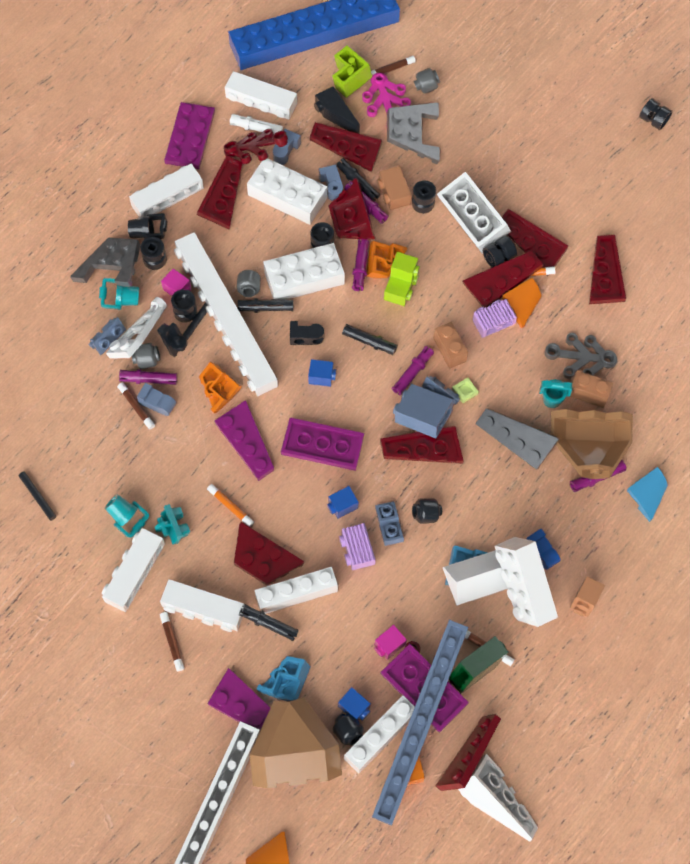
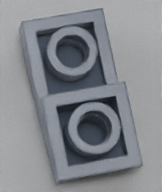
[375,501,404,546]

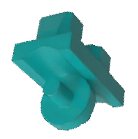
[155,504,190,545]

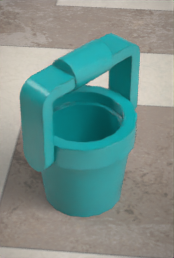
[99,278,139,310]
[539,379,572,408]
[104,494,149,538]

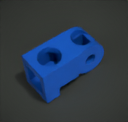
[526,529,561,570]

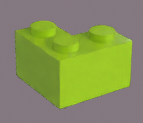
[332,45,372,98]
[384,252,420,307]

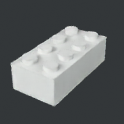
[247,158,327,225]
[437,172,511,254]
[263,243,345,300]
[495,537,558,627]

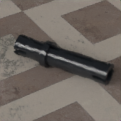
[336,158,380,202]
[238,298,293,313]
[342,324,398,356]
[239,604,298,641]

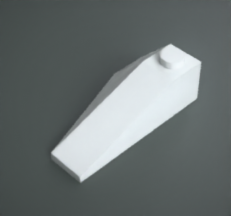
[458,754,538,841]

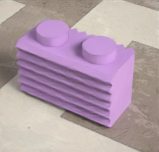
[472,299,517,338]
[339,523,375,571]

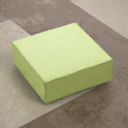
[452,378,479,403]

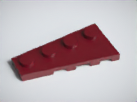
[197,155,242,229]
[462,251,543,308]
[435,714,501,791]

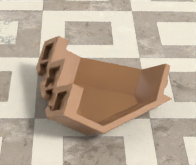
[551,409,633,479]
[250,697,342,788]

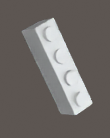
[225,71,297,119]
[129,164,204,218]
[102,528,165,612]
[255,567,338,614]
[160,580,244,632]
[344,695,415,774]

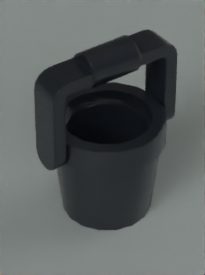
[128,213,168,240]

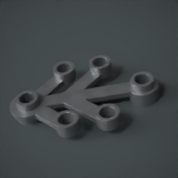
[544,333,617,379]

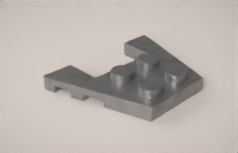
[387,103,440,164]
[70,238,141,287]

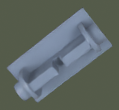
[89,317,126,355]
[422,376,460,405]

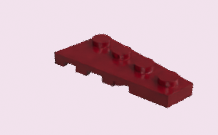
[310,122,382,172]
[502,209,569,276]
[589,235,626,304]
[380,426,464,464]

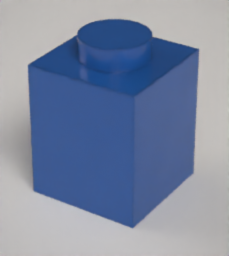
[308,359,337,387]
[327,486,359,519]
[338,687,371,721]

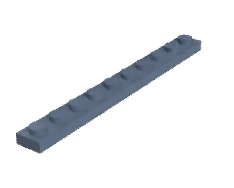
[372,620,468,826]

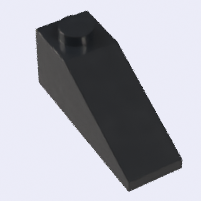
[314,86,360,134]

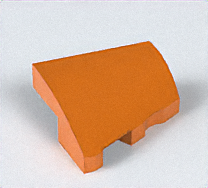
[366,241,407,278]
[502,278,542,328]
[199,362,242,413]
[245,831,290,864]

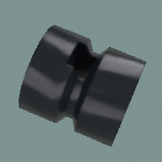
[639,98,673,130]
[412,180,436,214]
[310,222,334,249]
[482,236,517,268]
[140,237,167,270]
[171,289,197,323]

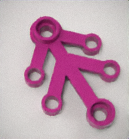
[362,73,411,127]

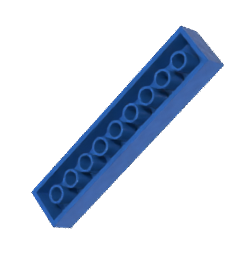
[228,0,400,70]

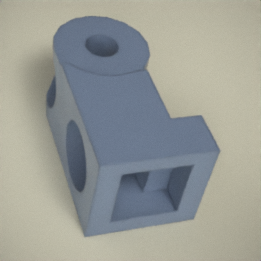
[273,129,301,165]
[319,164,343,201]
[137,383,177,416]

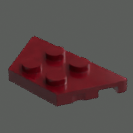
[328,178,376,240]
[234,522,304,586]

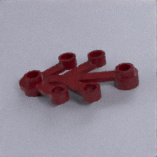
[224,129,288,164]

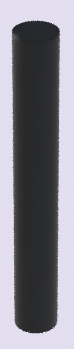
[182,302,208,340]
[18,471,56,521]

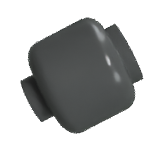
[414,68,440,94]
[237,270,261,297]
[132,343,160,369]

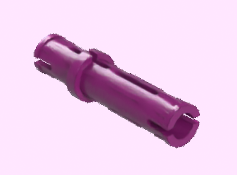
[344,181,389,224]
[352,239,369,291]
[391,346,434,396]
[119,369,177,385]
[570,460,626,492]

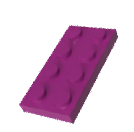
[164,102,215,169]
[281,417,364,471]
[380,644,469,733]

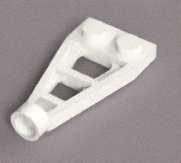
[106,297,167,359]

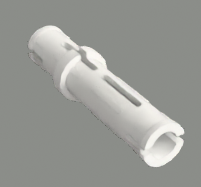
[230,114,283,134]

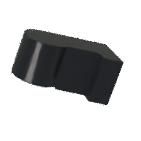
[290,321,324,345]

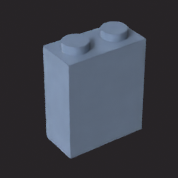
[393,384,453,438]

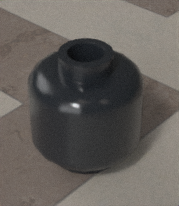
[412,498,442,524]
[333,714,364,746]

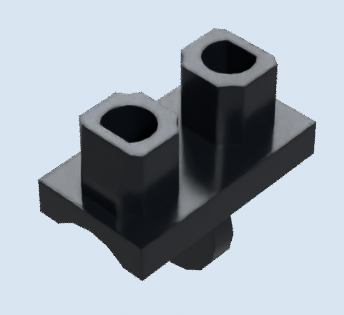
[157,323,188,358]

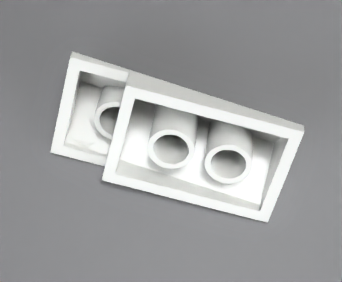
[443,550,507,605]

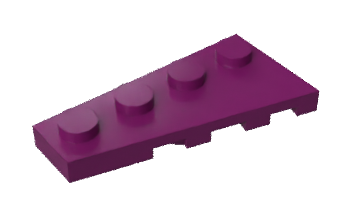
[214,400,274,481]
[207,668,270,730]

